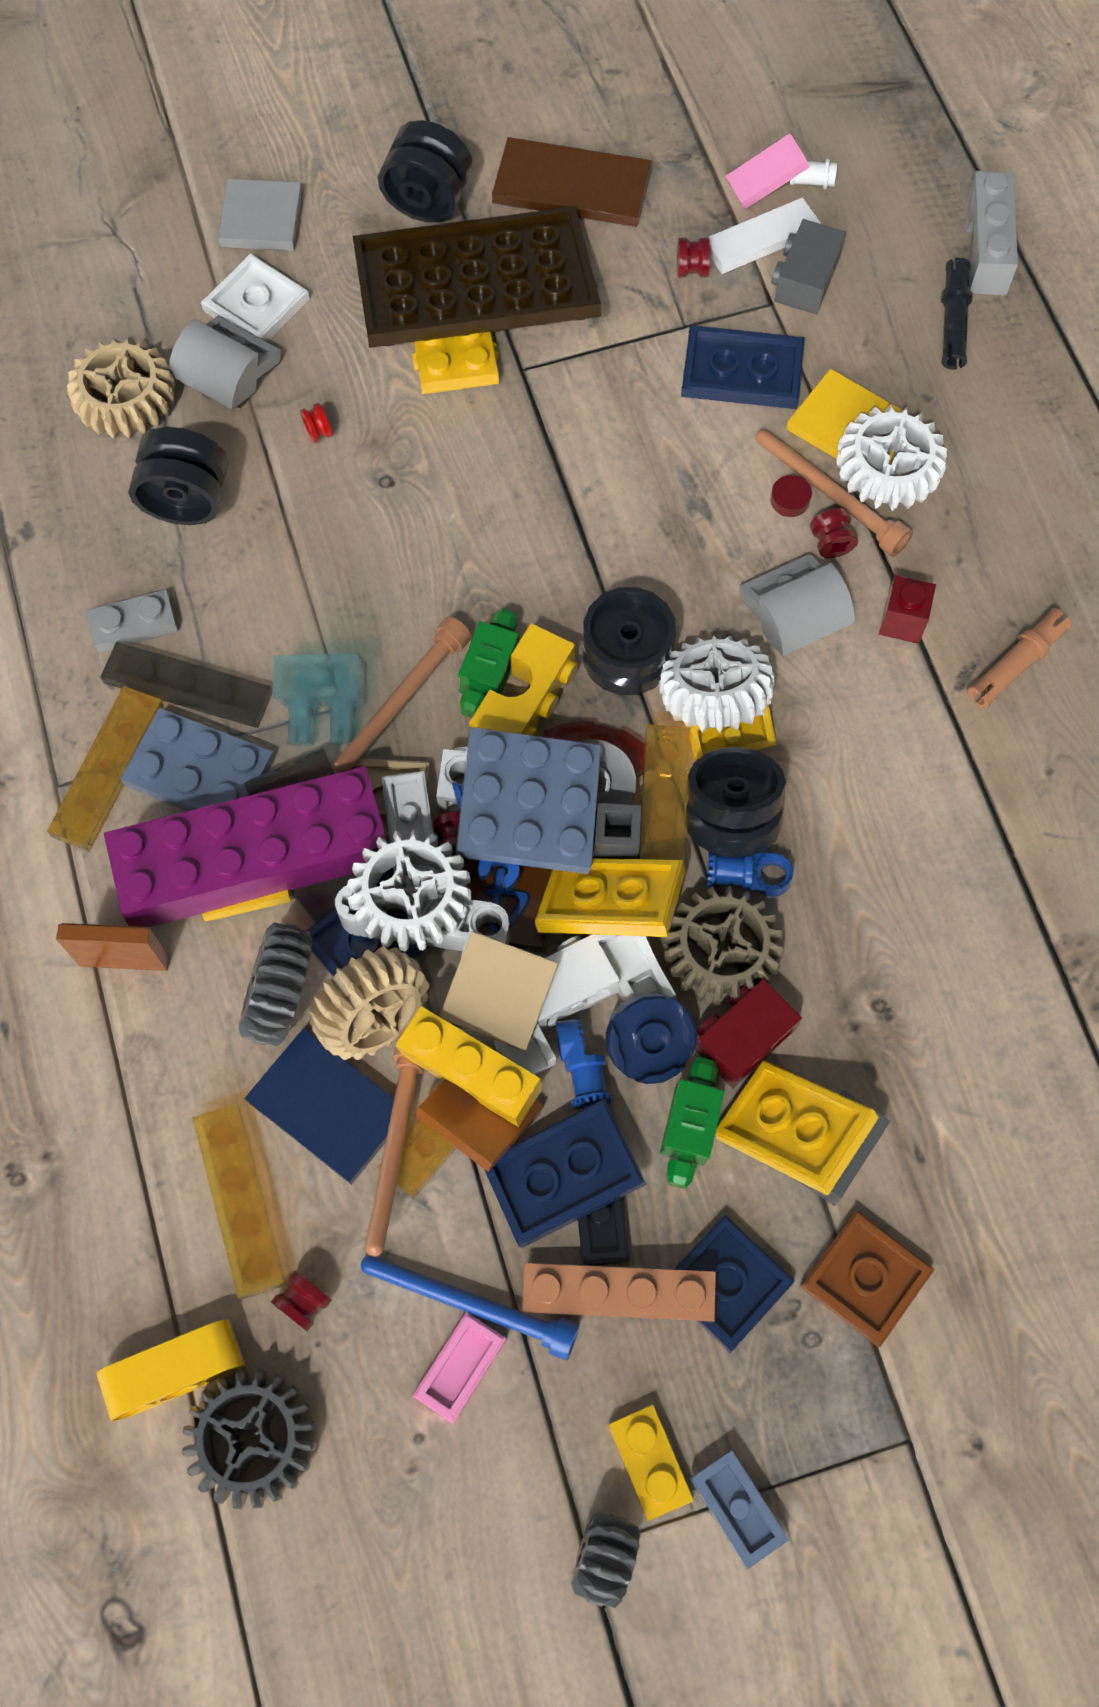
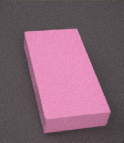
[726,134,809,210]
[413,1312,507,1424]

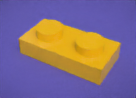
[608,1405,694,1521]

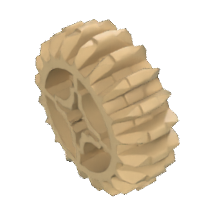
[67,336,175,439]
[309,946,430,1060]

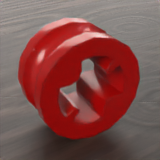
[300,403,332,444]

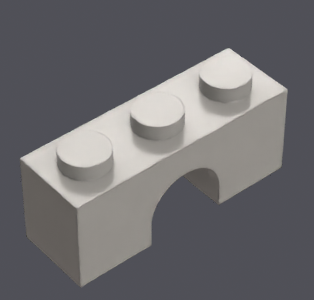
[966,171,1018,295]

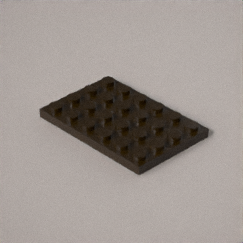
[353,206,601,348]

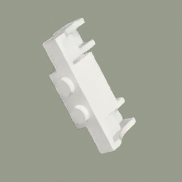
[494,934,676,1075]

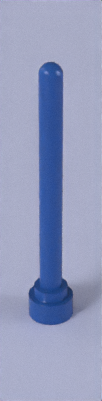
[360,1255,580,1361]

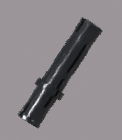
[941,257,973,370]

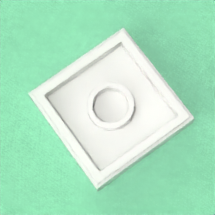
[201,253,310,342]

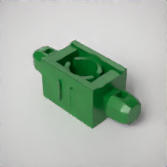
[458,608,519,718]
[659,1057,725,1189]

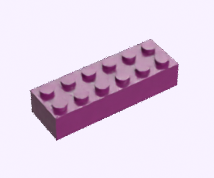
[104,766,388,927]

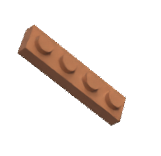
[522,1263,716,1322]

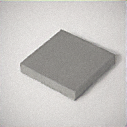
[218,179,303,251]

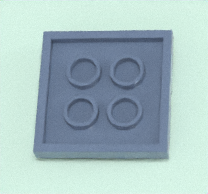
[455,727,601,874]

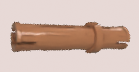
[967,608,1072,709]

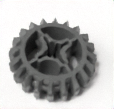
[239,922,313,1046]
[182,1369,317,1509]

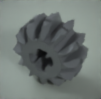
[571,1512,640,1608]

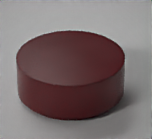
[770,475,812,517]

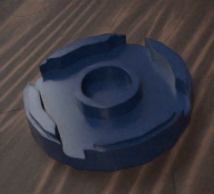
[605,992,697,1084]

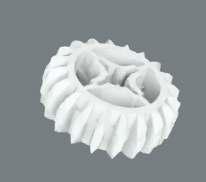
[836,404,947,511]
[659,635,775,733]
[347,829,471,952]

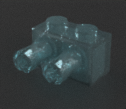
[273,653,367,746]

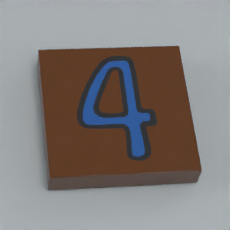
[465,858,552,952]

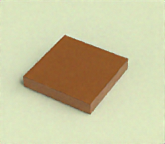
[56,923,169,971]
[415,1079,544,1172]
[800,1210,935,1348]

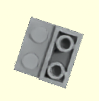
[169,316,281,410]
[739,554,855,656]

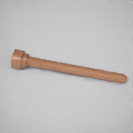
[756,429,913,557]
[333,616,472,773]
[365,1038,423,1256]

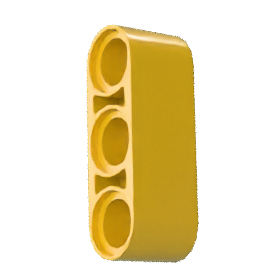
[96,1319,246,1422]

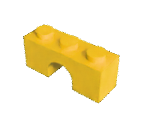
[469,623,578,736]
[395,1006,543,1127]

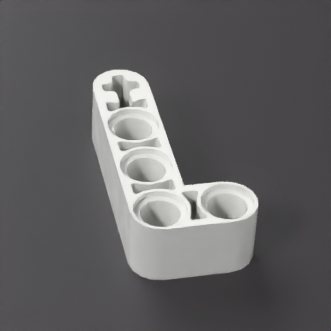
[335,886,510,958]

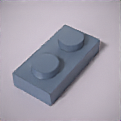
[690,1450,789,1569]

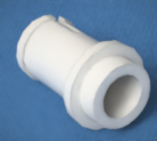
[790,158,837,190]

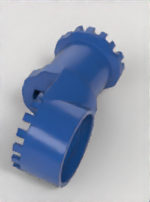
[707,851,794,897]
[555,1018,613,1110]

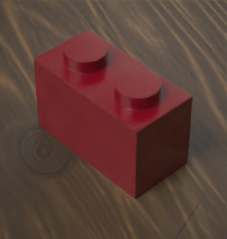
[695,979,802,1089]

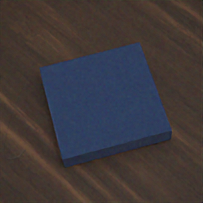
[673,1214,795,1353]

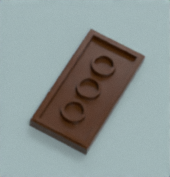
[492,137,652,227]

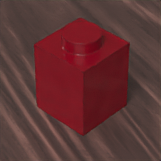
[878,575,936,644]

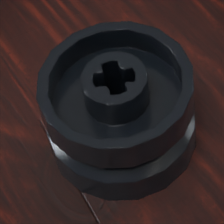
[377,120,473,223]
[128,427,228,526]
[583,587,676,696]
[686,747,786,857]

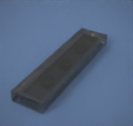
[100,642,273,728]

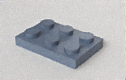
[120,708,275,811]

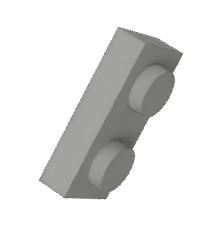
[86,589,179,653]

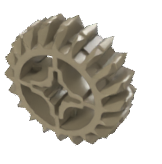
[663,886,784,1006]

